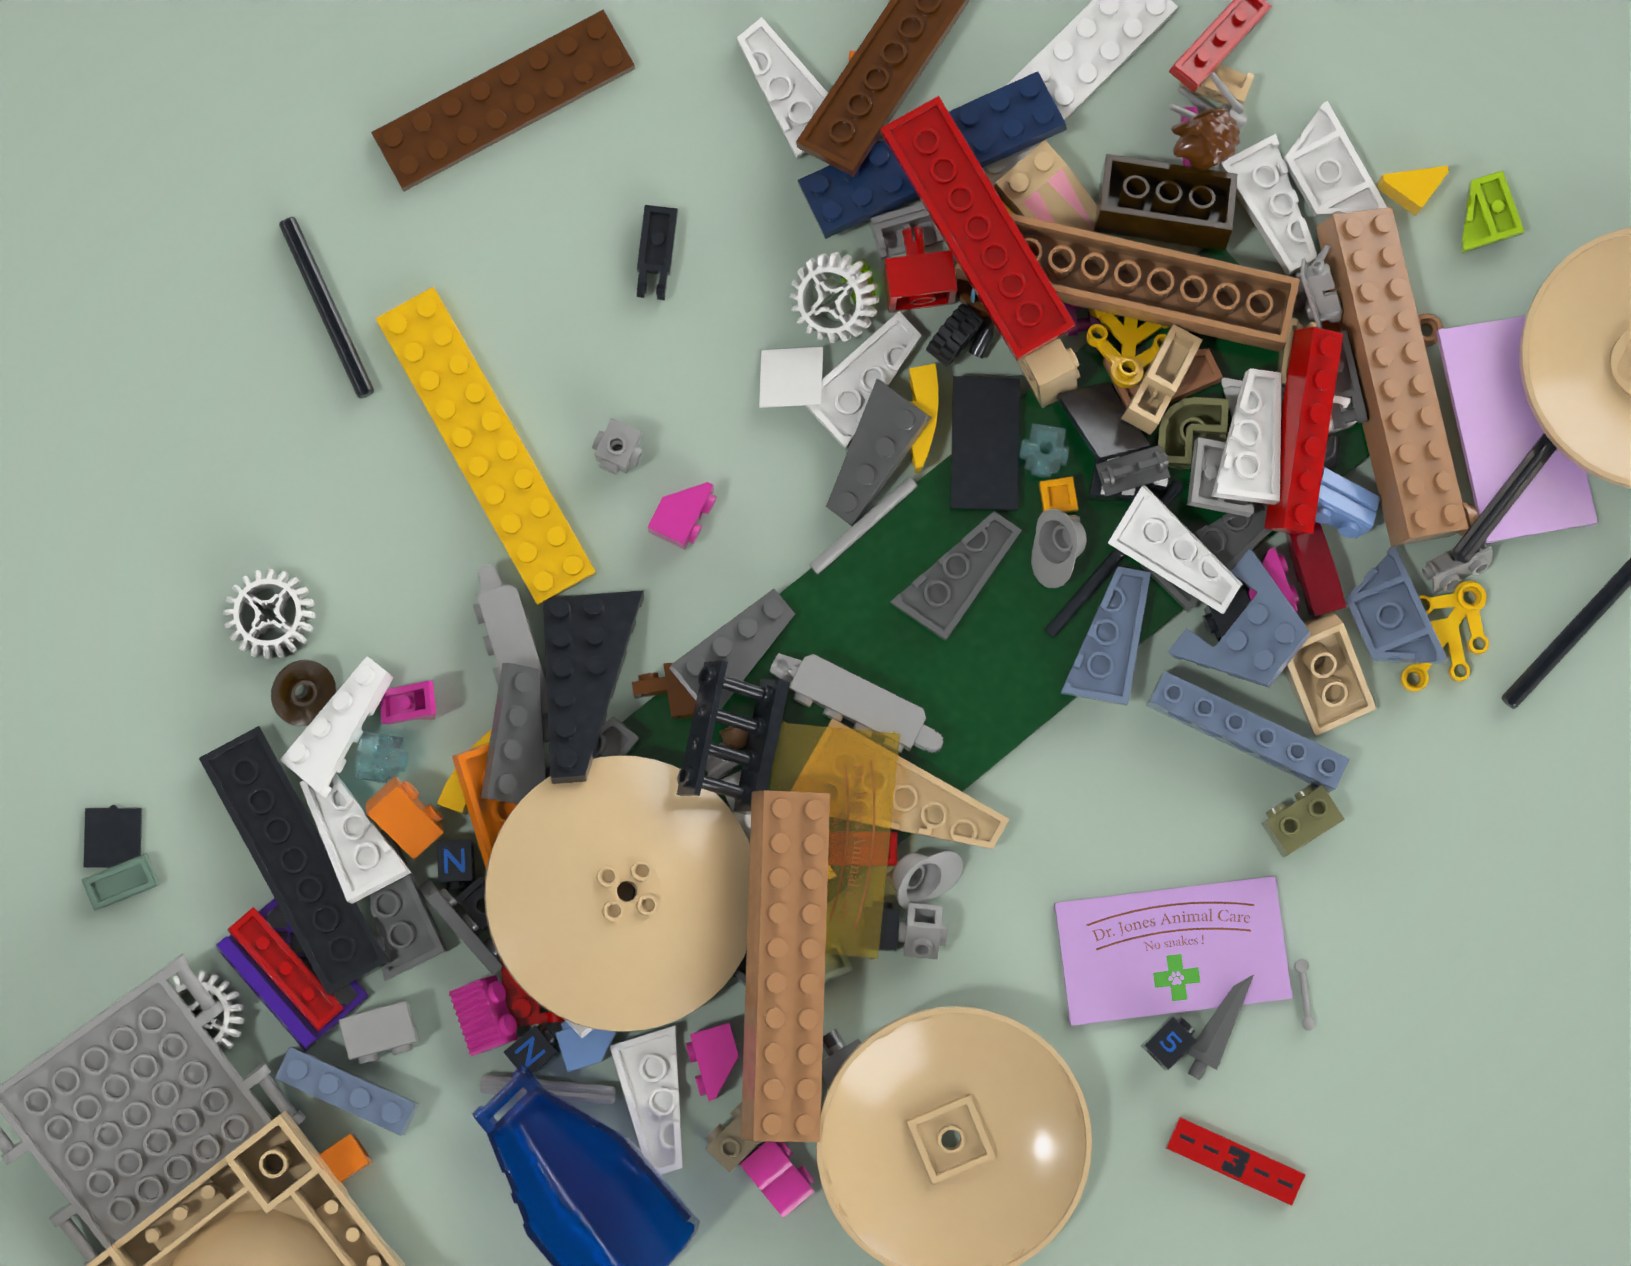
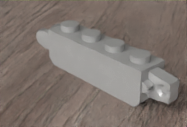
[473,564,549,744]
[770,653,944,754]

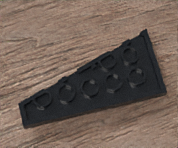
[543,590,644,784]

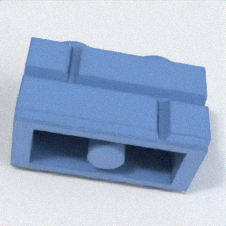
[1315,467,1380,539]

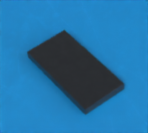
[950,376,1020,512]

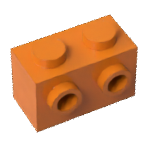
[365,776,444,859]

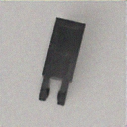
[636,205,678,300]

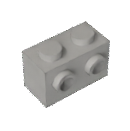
[339,1001,419,1065]

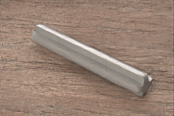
[480,1075,616,1104]

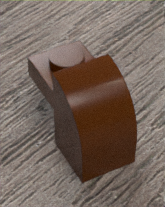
[632,663,696,720]

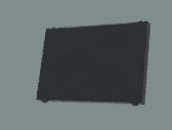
[1057,382,1150,462]

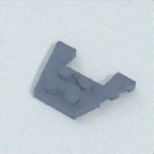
[1168,549,1311,688]

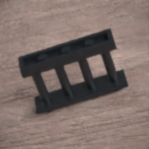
[676,660,790,815]

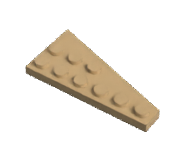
[790,718,1010,850]

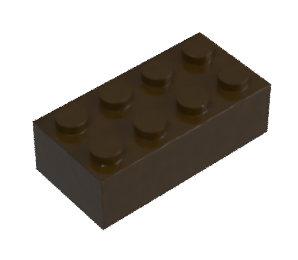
[1094,154,1238,251]

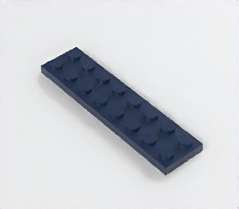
[797,71,1067,239]

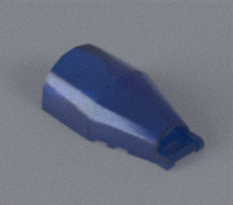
[472,1065,700,1266]

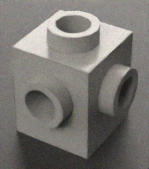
[592,418,643,474]
[898,903,947,959]

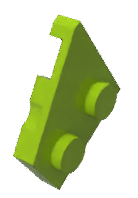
[1461,170,1525,254]

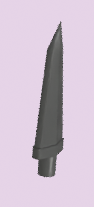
[1186,975,1254,1080]

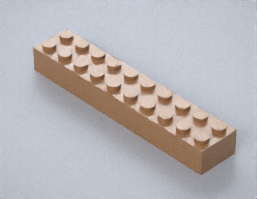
[1316,207,1468,547]
[955,213,1300,352]
[741,790,830,1142]

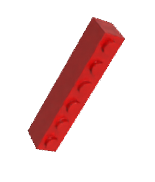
[1264,327,1343,535]

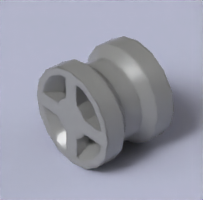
[706,742,739,779]

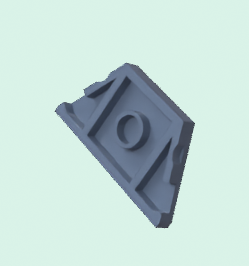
[1345,546,1448,664]

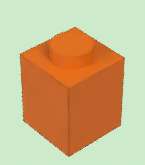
[319,1133,373,1183]

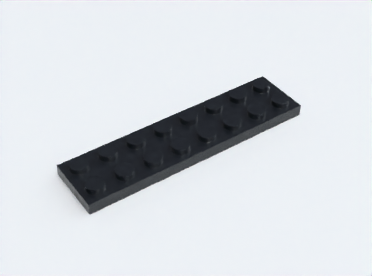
[199,726,389,995]

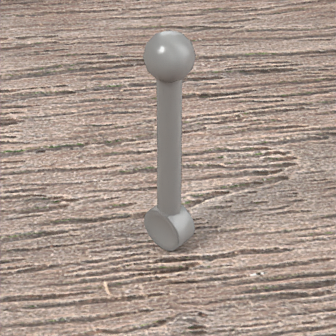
[1294,959,1315,1031]

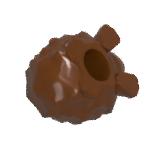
[1171,107,1240,171]

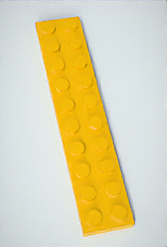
[375,286,597,606]

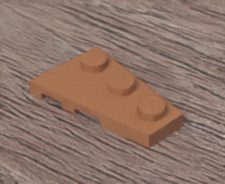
[1103,348,1223,408]

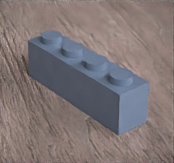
[275,1047,419,1136]

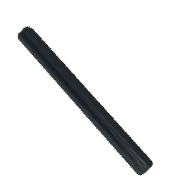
[279,217,374,399]
[1452,433,1557,564]
[1501,558,1631,709]

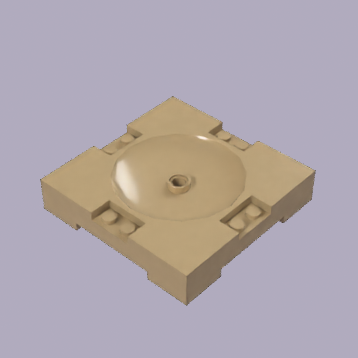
[86,1110,406,1266]

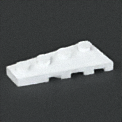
[804,311,922,449]
[299,773,411,904]

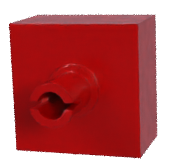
[883,227,957,313]

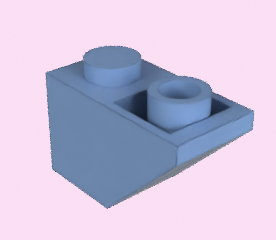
[556,1022,618,1072]

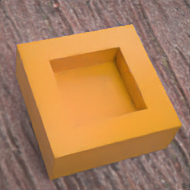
[1039,476,1078,513]

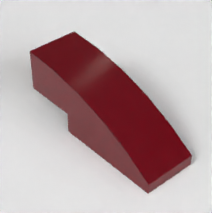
[1285,522,1347,616]

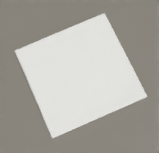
[759,347,823,408]

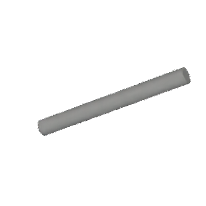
[809,477,918,575]

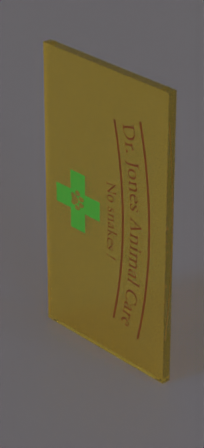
[770,721,900,960]

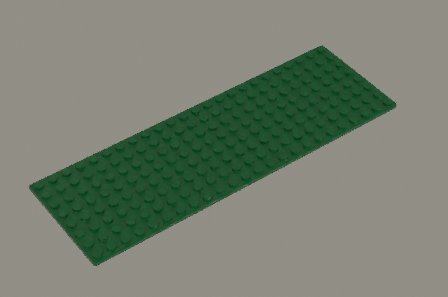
[622,248,1369,904]

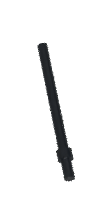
[1043,479,1184,639]

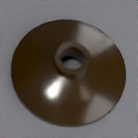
[271,660,336,726]

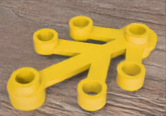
[1086,308,1169,388]
[1400,581,1489,692]

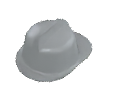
[1031,509,1087,588]
[886,850,963,909]

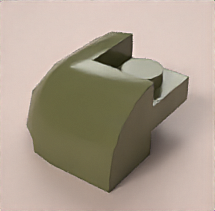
[1158,397,1229,470]

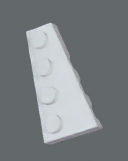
[737,17,828,159]
[1218,134,1318,276]
[1211,368,1281,505]
[1108,485,1242,614]
[280,656,394,798]
[610,1025,683,1178]

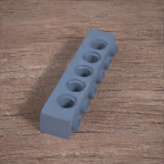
[1146,671,1349,793]

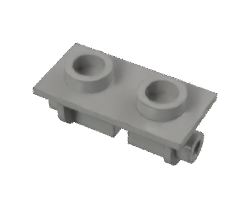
[1296,258,1343,329]
[1422,543,1493,595]

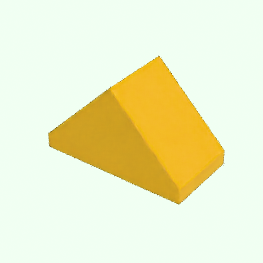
[1377,165,1449,216]

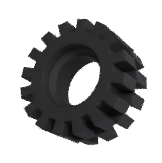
[926,303,984,367]

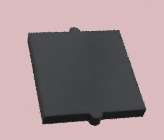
[83,805,142,868]

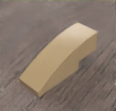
[1121,324,1202,435]

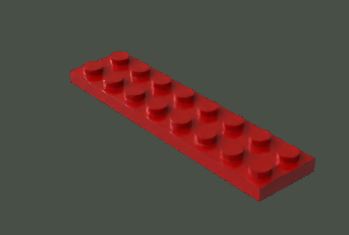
[880,96,1076,361]

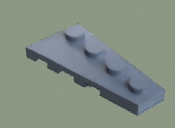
[1060,567,1151,706]

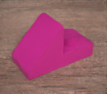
[380,681,436,725]

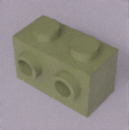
[1261,784,1345,857]

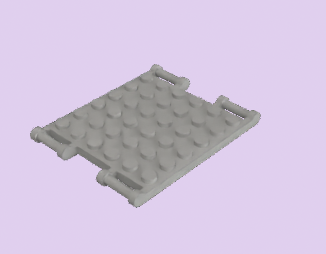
[0,954,306,1266]

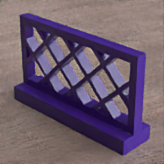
[216,898,369,1052]

